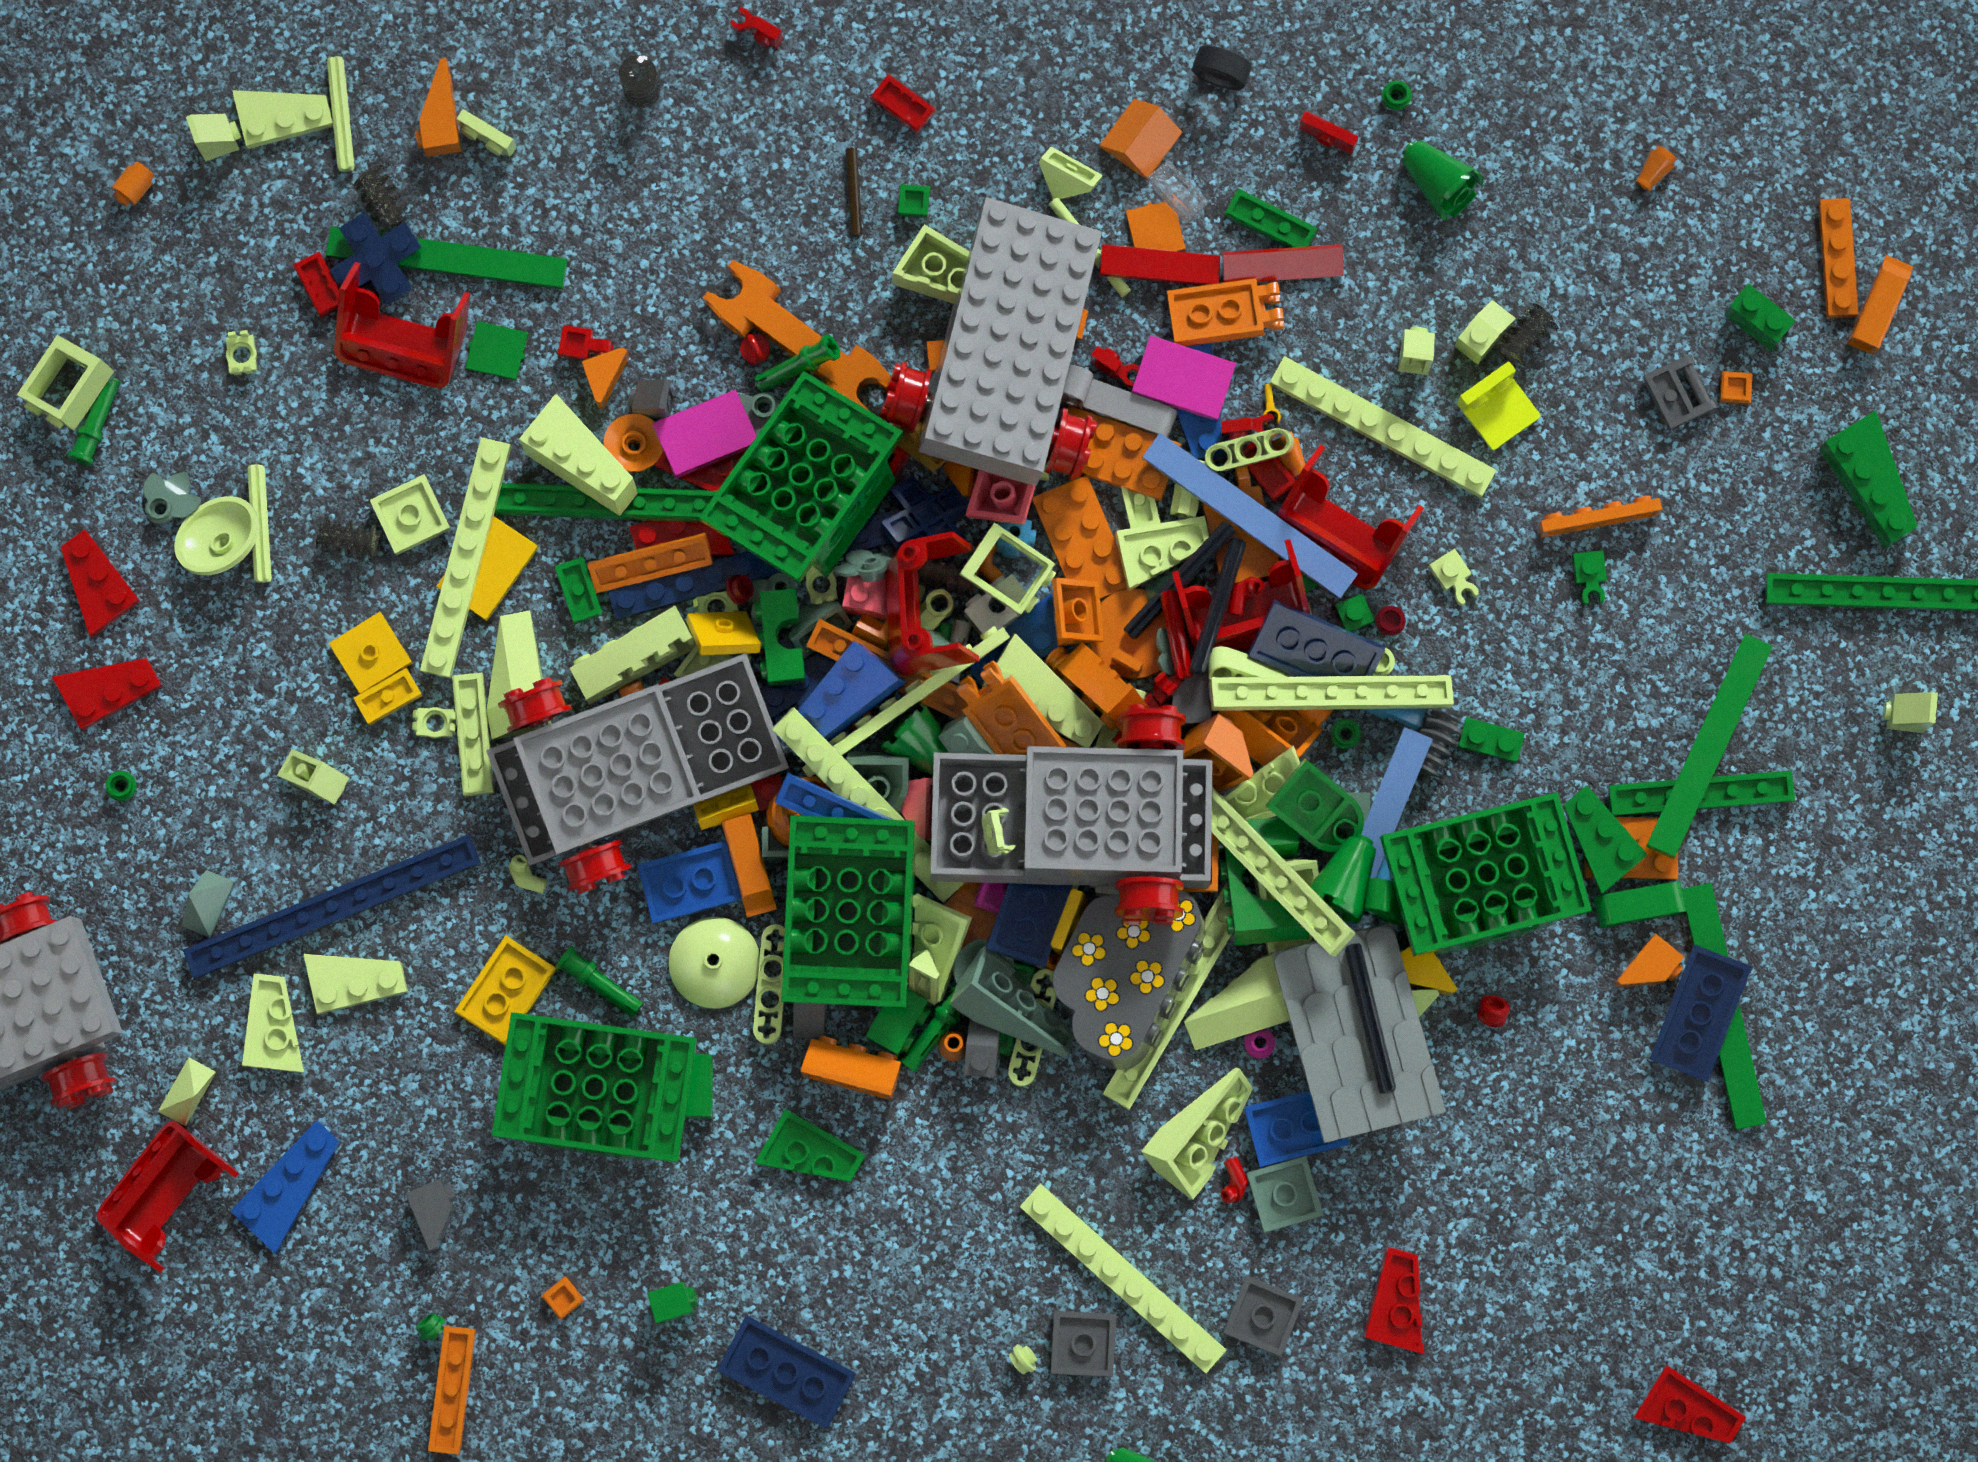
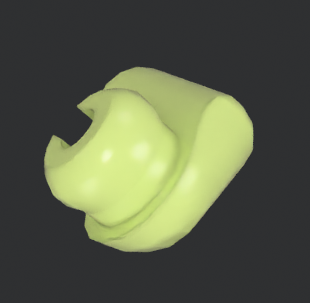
[509,855,547,894]

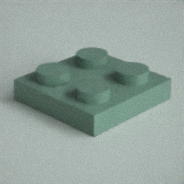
[1246,1156,1324,1233]

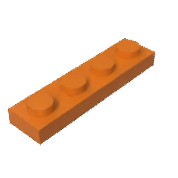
[1818,198,1859,318]
[1538,496,1662,538]
[588,533,713,593]
[428,1326,476,1455]

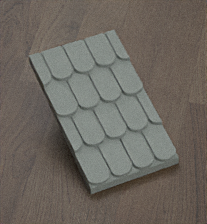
[1271,922,1446,1143]

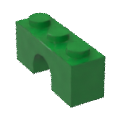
[754,588,806,687]

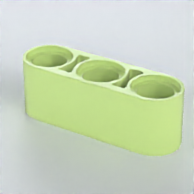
[1205,428,1294,471]
[1208,646,1289,680]

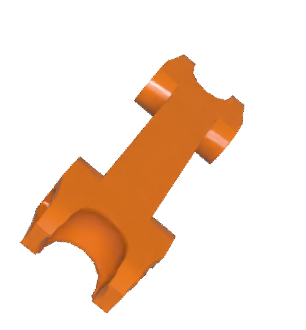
[702,260,890,410]

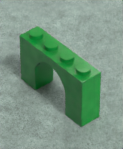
[1218,818,1309,946]

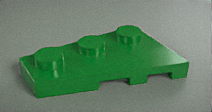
[1562,785,1648,895]
[755,1109,866,1182]

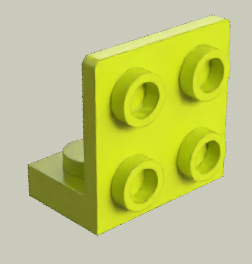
[1457,361,1541,451]

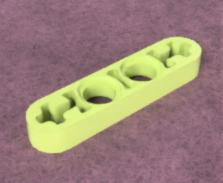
[753,924,785,1045]
[1008,969,1057,1087]

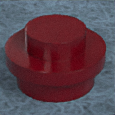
[726,575,754,605]
[1375,606,1406,636]

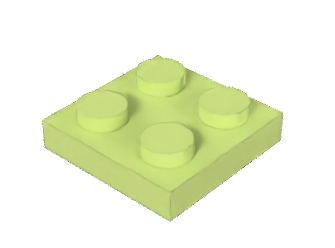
[370,474,451,556]

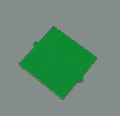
[465,321,529,381]

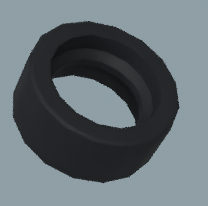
[1192,46,1252,90]

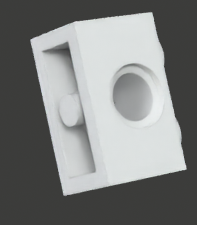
[964,574,1026,636]

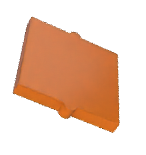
[1126,200,1186,252]

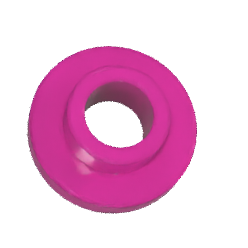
[1244,1029,1275,1059]

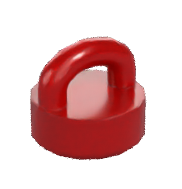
[740,334,771,365]
[1477,995,1510,1028]

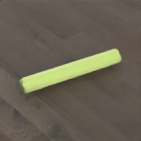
[327,56,355,172]
[247,464,272,583]

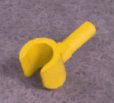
[1263,384,1281,425]

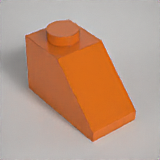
[1614,934,1684,988]

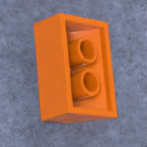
[1217,710,1323,767]
[800,1036,902,1101]

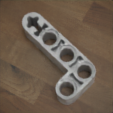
[1060,365,1178,438]

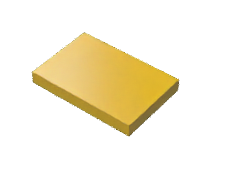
[436,517,539,621]
[454,935,557,1046]

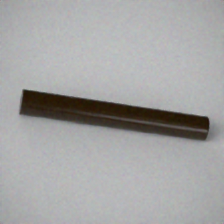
[845,147,862,237]

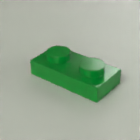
[555,557,603,625]
[1457,717,1525,764]

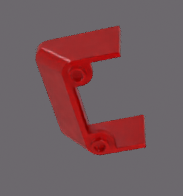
[334,262,471,389]
[1277,444,1424,590]
[885,531,979,675]
[1172,539,1311,652]
[96,1121,239,1273]

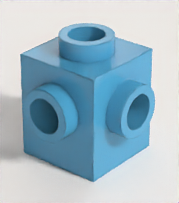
[996,517,1037,559]

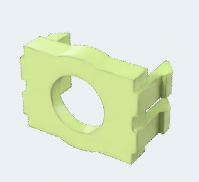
[226,330,257,375]
[806,566,838,605]
[693,591,738,613]
[412,707,456,739]
[981,808,1016,855]

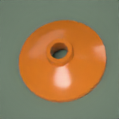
[603,414,663,472]

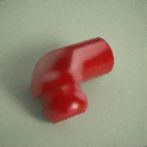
[1228,577,1263,616]
[1221,1156,1248,1204]

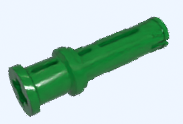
[755,334,840,393]
[67,377,121,466]
[555,945,644,1018]
[900,985,962,1073]

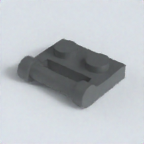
[1643,354,1718,431]

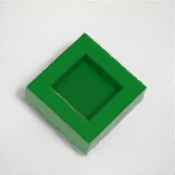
[898,184,930,218]
[1334,593,1375,632]

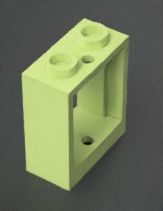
[17,335,114,431]
[959,522,1056,615]

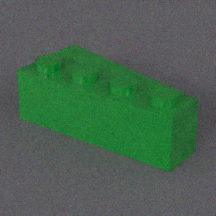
[1819,410,1918,550]

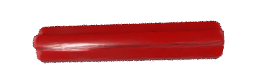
[1160,590,1193,680]

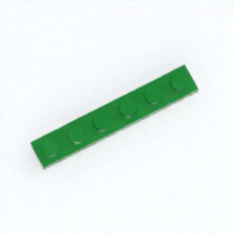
[1608,770,1795,817]

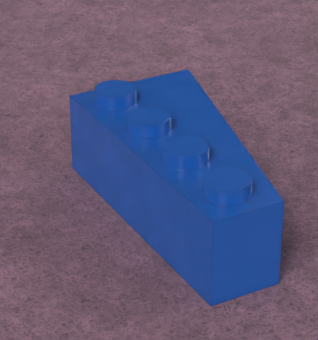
[777,641,908,742]

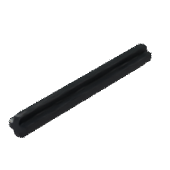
[1123,522,1236,639]
[1189,538,1246,676]
[1345,943,1396,1094]

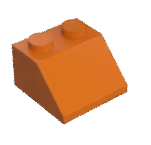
[1183,714,1254,793]

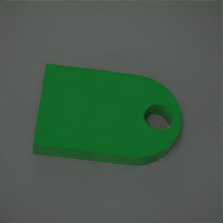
[1266,758,1364,852]

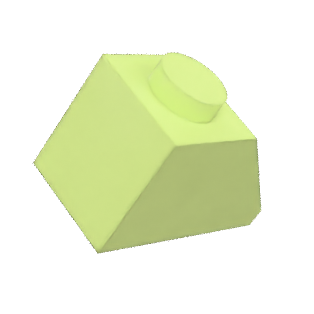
[186,114,241,161]
[1455,300,1516,365]
[1398,327,1435,375]
[1883,692,1938,733]
[277,749,349,805]

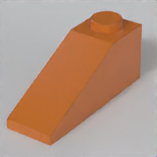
[415,58,462,157]

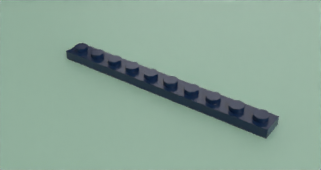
[608,509,900,621]
[183,834,481,979]

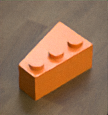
[1056,642,1149,732]

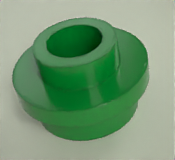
[1382,81,1412,110]
[1330,719,1361,750]
[105,771,137,801]
[415,1312,445,1341]

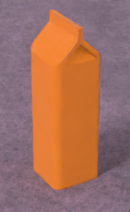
[1847,255,1913,355]
[721,814,777,918]

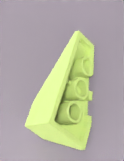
[486,610,551,740]
[1141,1068,1253,1199]

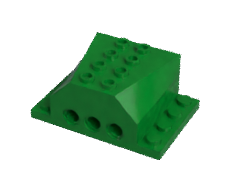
[699,371,904,583]
[1380,792,1592,957]
[781,815,915,1008]
[492,1012,697,1163]

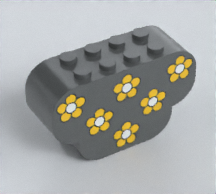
[1053,891,1205,1070]

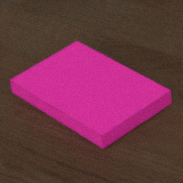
[1131,335,1236,421]
[652,389,757,479]

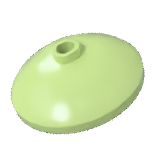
[174,496,260,575]
[669,917,760,1009]

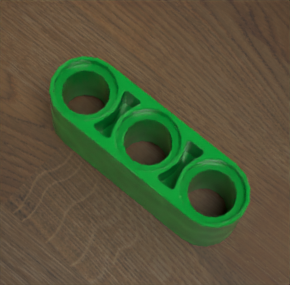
[1363,878,1404,926]
[1593,881,1687,928]

